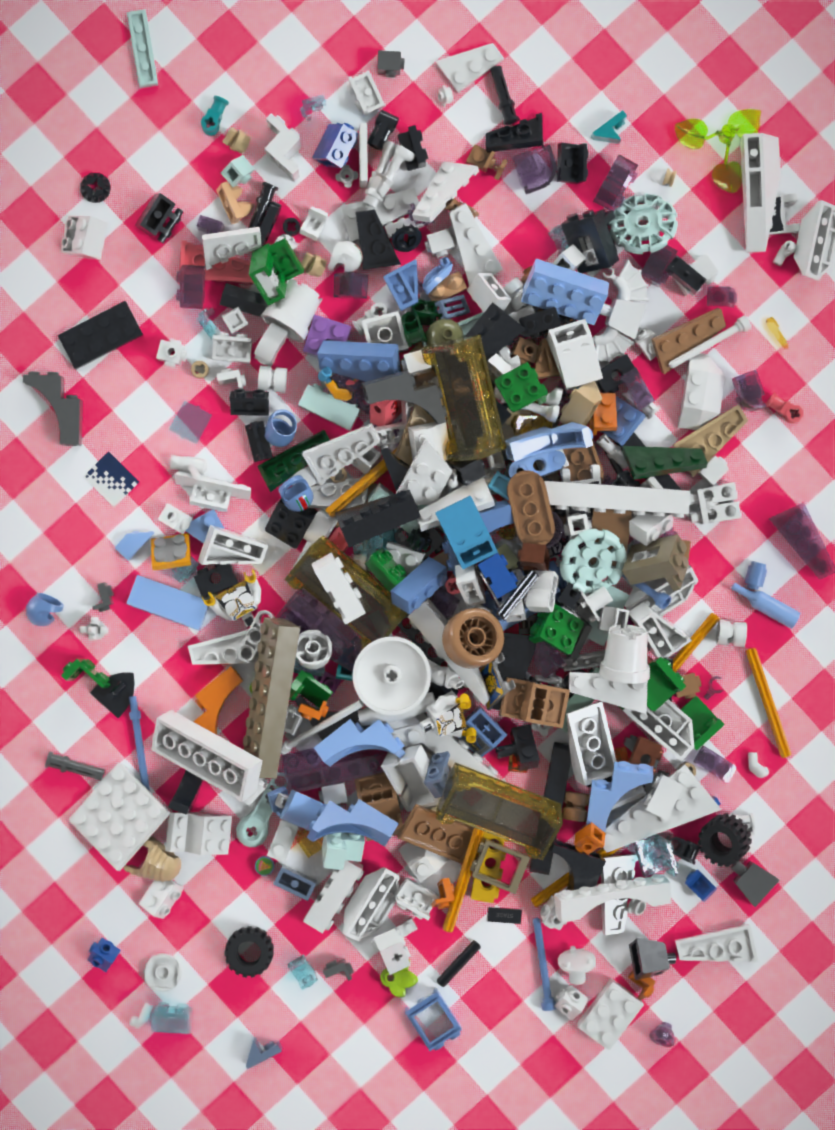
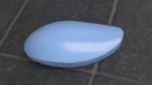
[422,257,453,295]

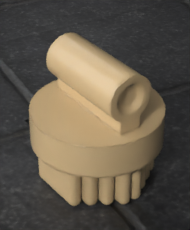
[222,127,251,153]
[301,252,327,277]

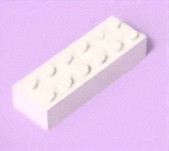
[151,710,263,802]

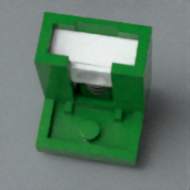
[249,238,304,305]

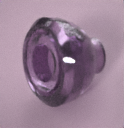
[649,1022,675,1047]

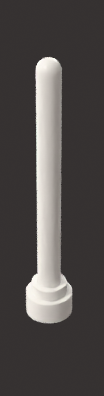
[669,315,752,368]

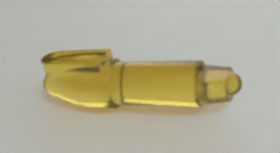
[766,317,789,349]

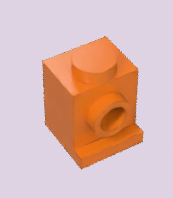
[574,822,605,855]

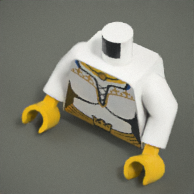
[202,569,261,627]
[419,691,476,743]

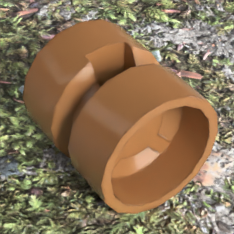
[562,791,590,822]

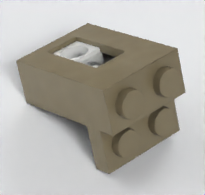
[622,534,689,591]

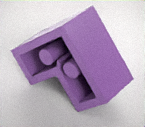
[303,314,352,358]

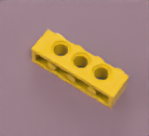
[470,821,510,903]

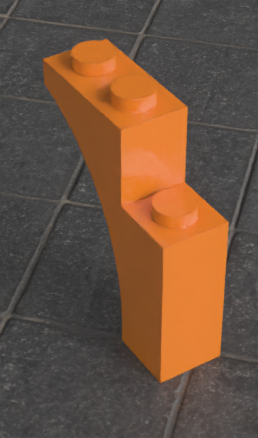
[193,666,244,735]

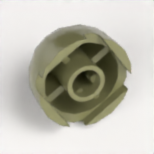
[425,319,464,358]

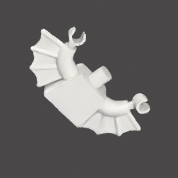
[592,260,649,363]

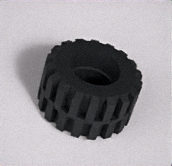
[698,813,752,867]
[224,926,274,978]

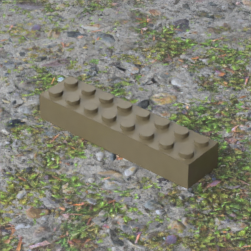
[243,617,301,779]

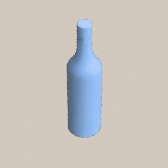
[731,583,801,629]

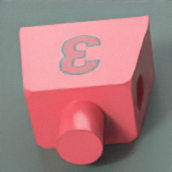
[370,400,402,427]

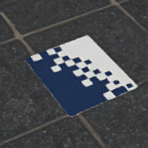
[83,451,139,507]

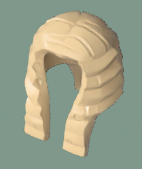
[123,836,181,882]

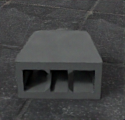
[731,861,780,907]

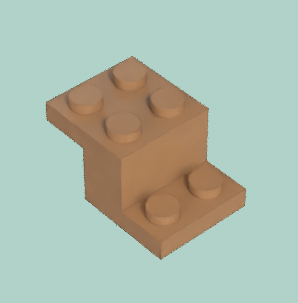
[499,677,570,728]
[354,772,403,841]

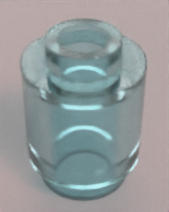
[172,556,199,583]

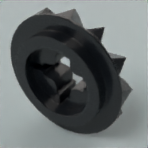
[80,172,111,203]
[391,224,422,252]

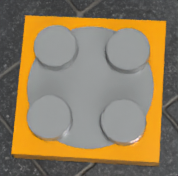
[151,533,191,571]

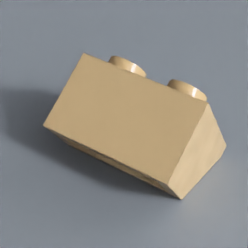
[559,381,603,426]

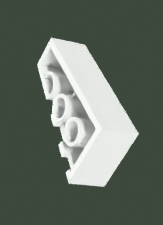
[303,860,364,934]

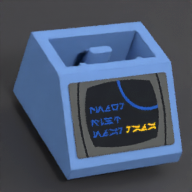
[458,705,507,757]

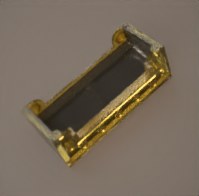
[421,335,507,461]
[284,535,408,648]
[436,762,563,860]

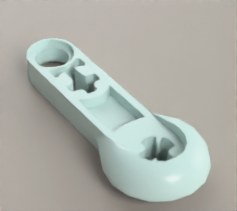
[236,772,289,847]

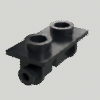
[245,421,273,462]

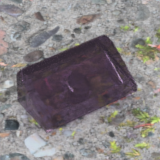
[619,367,655,410]

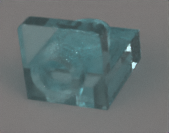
[300,94,327,122]
[196,308,217,340]

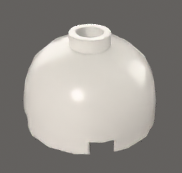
[296,630,332,669]

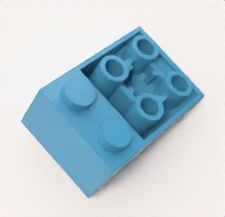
[435,496,498,569]

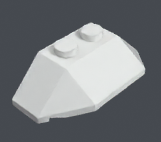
[794,200,835,280]
[678,354,726,430]
[625,565,699,616]
[623,699,694,762]
[343,867,400,942]

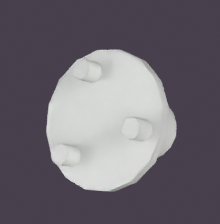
[578,586,613,623]
[558,946,596,985]

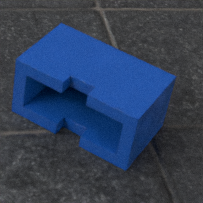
[476,553,518,599]

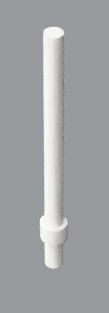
[280,700,364,755]

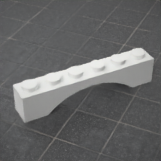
[554,874,671,923]

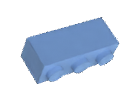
[391,557,448,614]

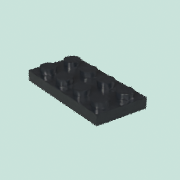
[57,300,144,370]

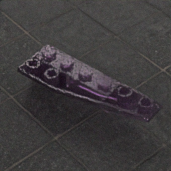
[275,585,366,672]
[282,748,388,794]

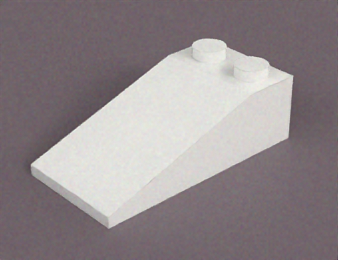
[566,701,617,786]

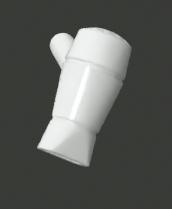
[170,454,208,481]

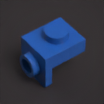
[685,869,717,902]

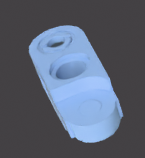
[509,450,566,478]

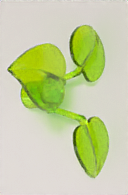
[675,109,761,193]

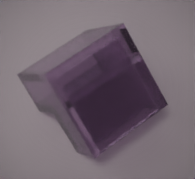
[196,215,225,234]
[333,272,368,300]

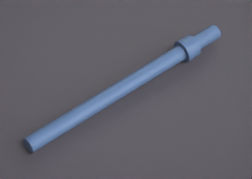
[129,696,150,791]

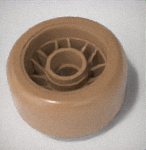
[442,608,504,669]

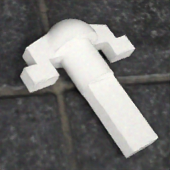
[445,469,458,492]
[534,672,563,688]

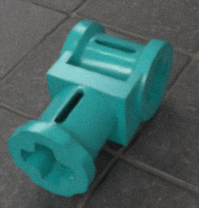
[201,95,230,136]

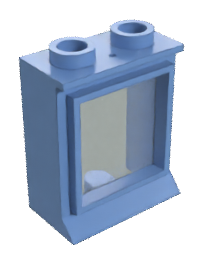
[404,988,462,1051]

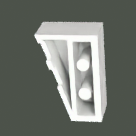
[198,525,268,565]
[312,552,366,625]
[629,602,692,658]

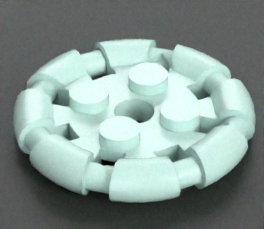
[609,193,678,254]
[559,528,627,595]

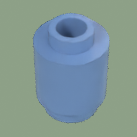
[744,561,767,590]

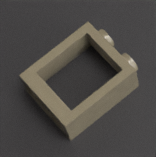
[470,838,530,894]

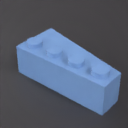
[317,340,401,382]

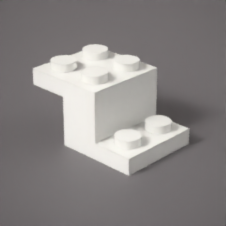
[264,113,302,182]
[165,812,232,855]

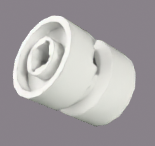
[503,277,527,312]
[258,365,288,393]
[716,620,747,647]

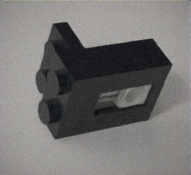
[561,209,619,273]

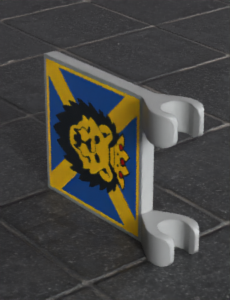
[480,652,516,710]

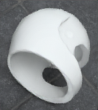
[328,241,363,273]

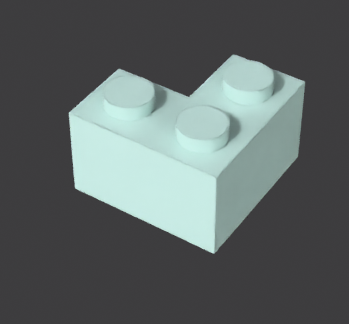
[322,832,365,870]

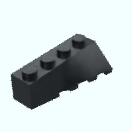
[444,302,527,381]

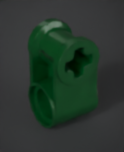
[410,299,447,325]
[401,311,427,348]

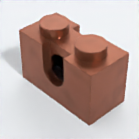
[518,543,550,574]
[628,736,664,777]

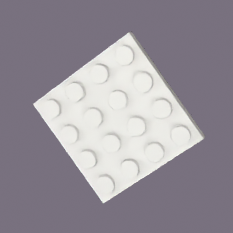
[68,762,171,871]

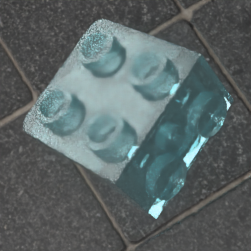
[633,834,679,877]

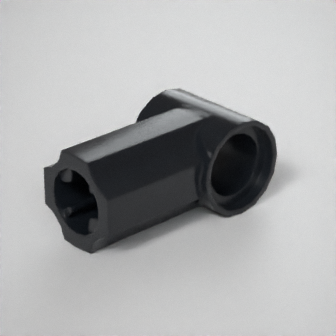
[367,110,399,151]

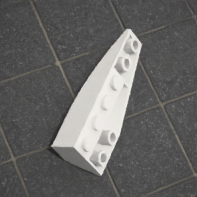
[740,133,781,253]
[408,599,490,705]

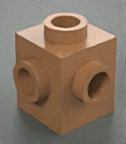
[510,337,539,366]

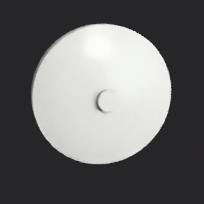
[353,636,431,715]

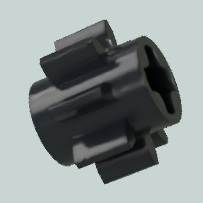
[407,528,432,552]

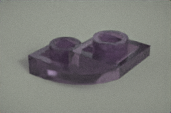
[693,746,737,784]

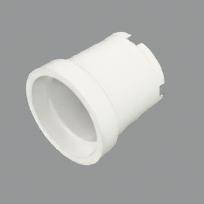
[261,279,323,342]
[599,625,650,684]

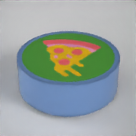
[255,856,274,876]

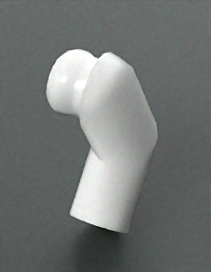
[773,240,796,266]
[748,752,769,778]
[129,1003,153,1029]

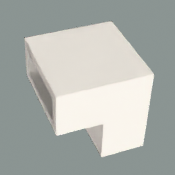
[598,606,629,631]

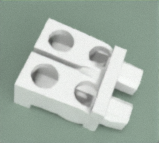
[689,482,742,524]

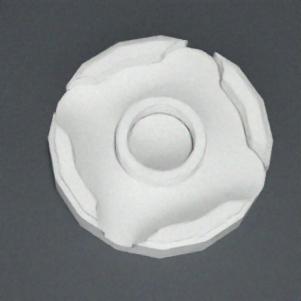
[144,953,183,992]

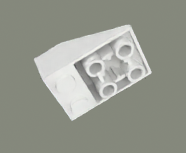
[546,319,603,390]

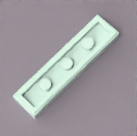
[127,9,159,89]

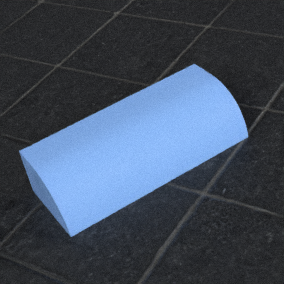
[126,575,209,631]
[279,790,326,837]

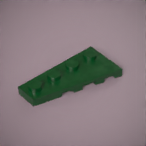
[257,430,330,492]
[622,446,708,480]

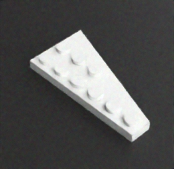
[603,764,722,852]

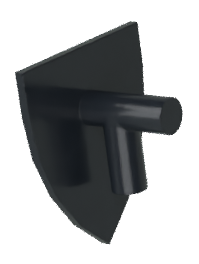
[90,673,135,718]

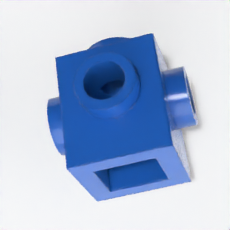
[87,937,121,972]

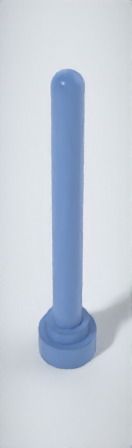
[622,574,671,610]
[533,917,557,1011]

